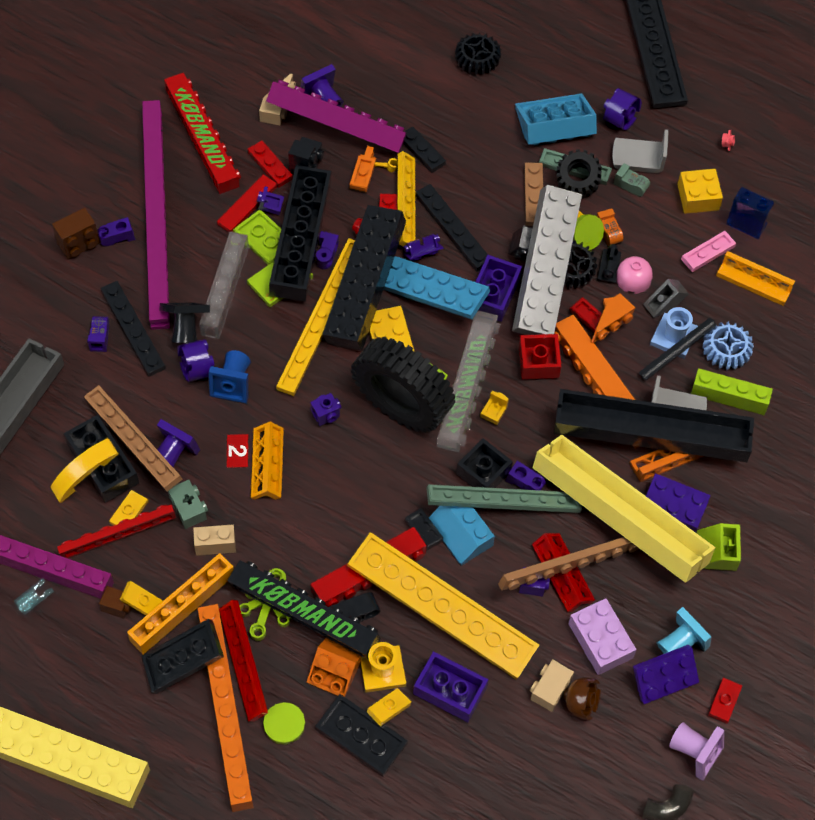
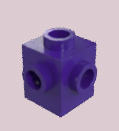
[310,393,342,426]

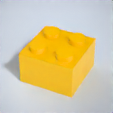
[677,169,723,214]

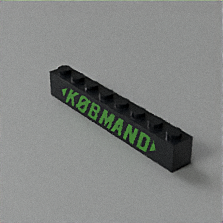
[227,560,381,660]

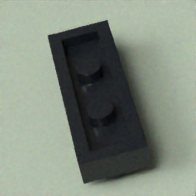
[403,127,446,173]

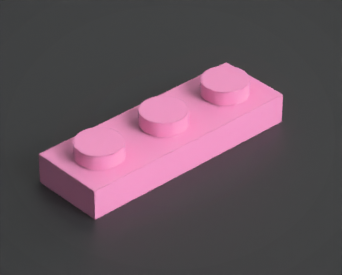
[681,231,736,272]

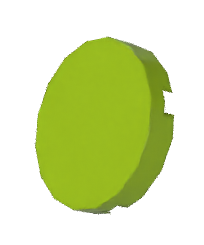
[573,214,604,251]
[263,702,305,745]

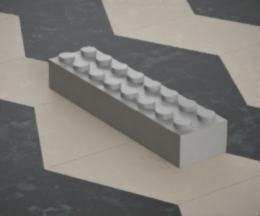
[512,185,582,335]

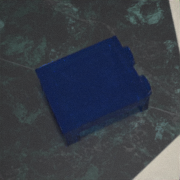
[726,187,774,239]

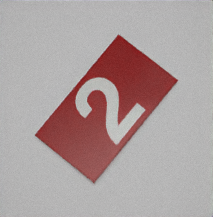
[227,434,248,468]

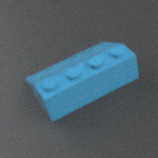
[515,93,597,145]

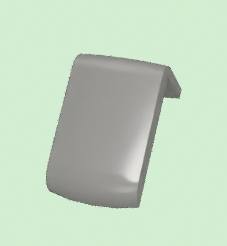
[612,130,668,173]
[651,375,707,410]

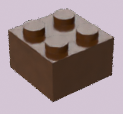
[52,208,100,260]

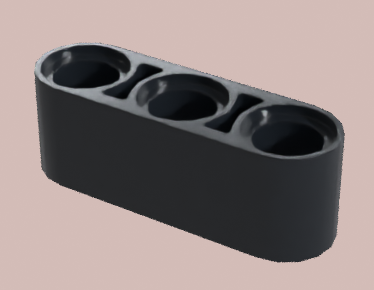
[329,592,381,622]

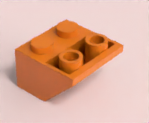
[307,638,362,697]

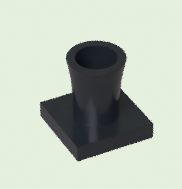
[160,302,210,343]

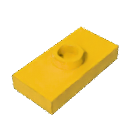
[109,490,148,526]
[120,581,163,615]
[367,688,411,726]

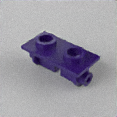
[403,234,444,261]

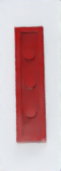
[217,174,277,234]

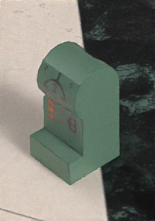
[614,163,650,196]

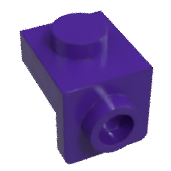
[257,186,284,215]

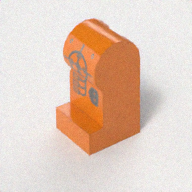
[597,208,624,246]

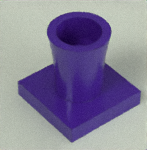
[301,64,344,107]
[157,419,200,468]

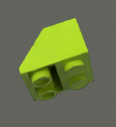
[696,523,741,571]

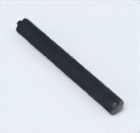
[639,318,716,381]

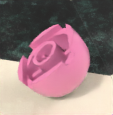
[616,256,653,294]

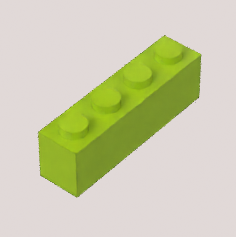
[691,368,773,415]

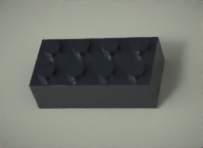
[63,415,139,503]

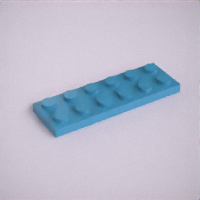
[383,256,490,319]

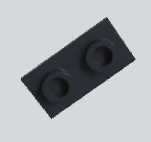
[598,244,621,283]

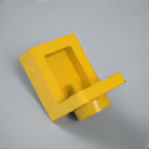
[480,391,509,425]

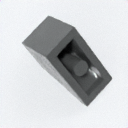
[643,279,689,318]

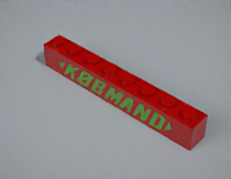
[164,72,241,194]

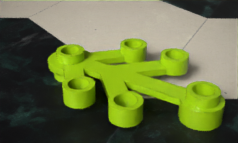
[240,568,290,641]

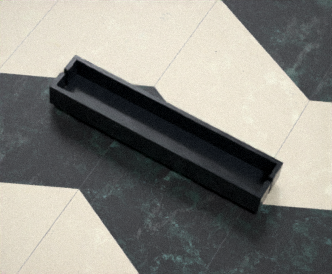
[553,389,754,463]

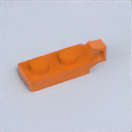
[350,146,376,192]

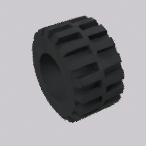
[557,149,602,199]

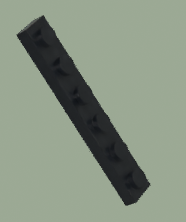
[415,184,488,272]
[101,281,166,377]

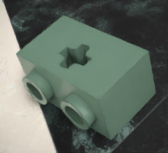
[168,480,208,529]

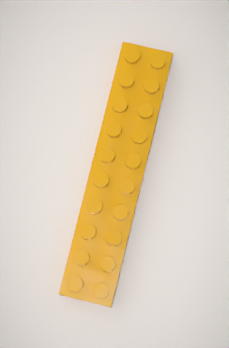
[347,532,539,680]

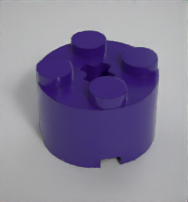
[603,88,642,130]
[178,340,214,382]

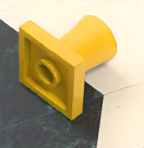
[360,642,406,693]

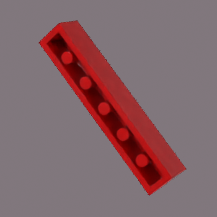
[310,527,427,607]

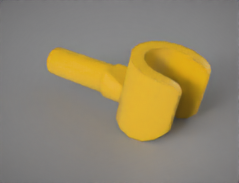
[375,158,398,172]

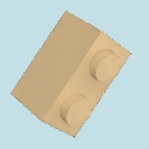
[194,525,236,556]
[530,659,574,712]

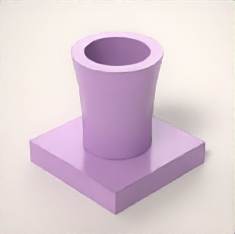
[669,722,725,781]

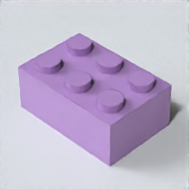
[568,598,637,675]

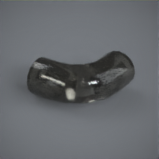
[642,784,694,820]

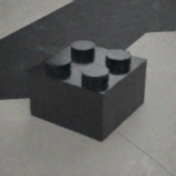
[456,438,513,488]

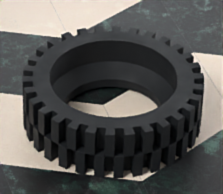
[351,337,455,433]

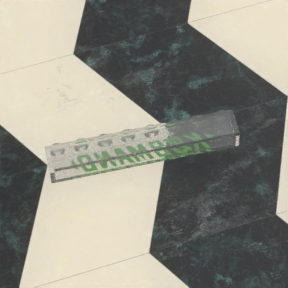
[437,311,500,452]

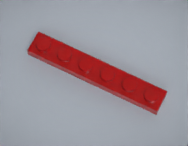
[57,505,176,558]
[219,600,268,722]

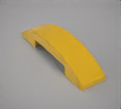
[51,438,119,503]

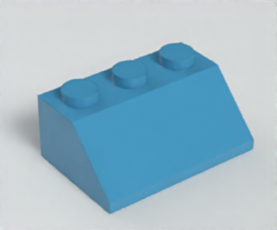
[429,506,495,566]

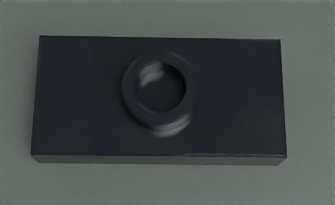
[405,508,443,550]

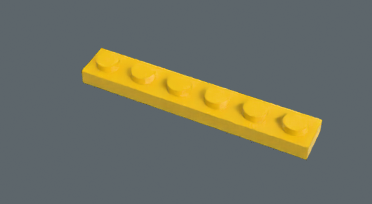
[398,151,415,246]

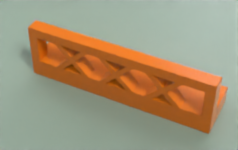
[629,449,704,482]

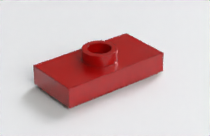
[570,297,602,332]
[708,677,742,724]

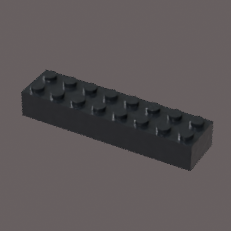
[269,165,331,302]
[322,205,406,351]

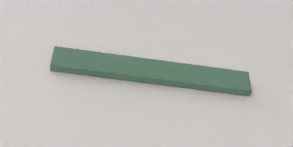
[427,484,582,513]

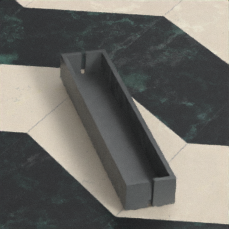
[0,338,64,455]

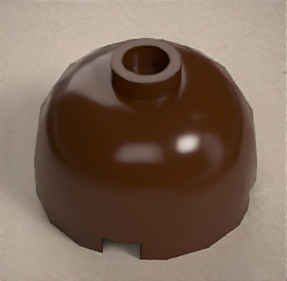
[564,677,601,721]

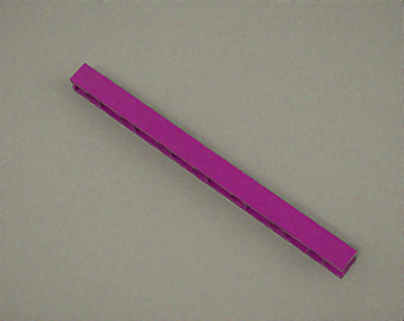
[142,100,170,330]

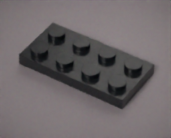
[142,619,224,694]
[315,694,408,776]

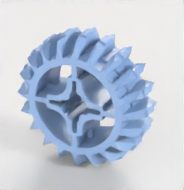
[702,321,754,370]

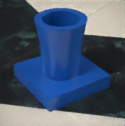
[209,350,251,404]

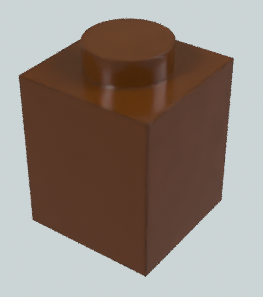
[99,586,132,619]

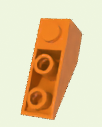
[591,293,636,344]

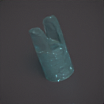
[14,578,54,615]

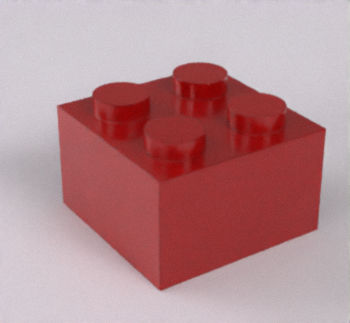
[519,334,561,379]

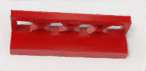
[532,533,595,612]

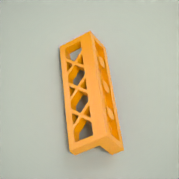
[716,251,795,306]
[251,421,284,500]

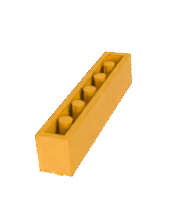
[127,553,234,655]

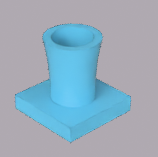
[657,607,711,654]

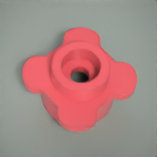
[722,130,735,151]

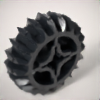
[455,32,501,75]
[564,240,598,289]

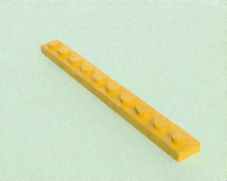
[276,238,355,396]

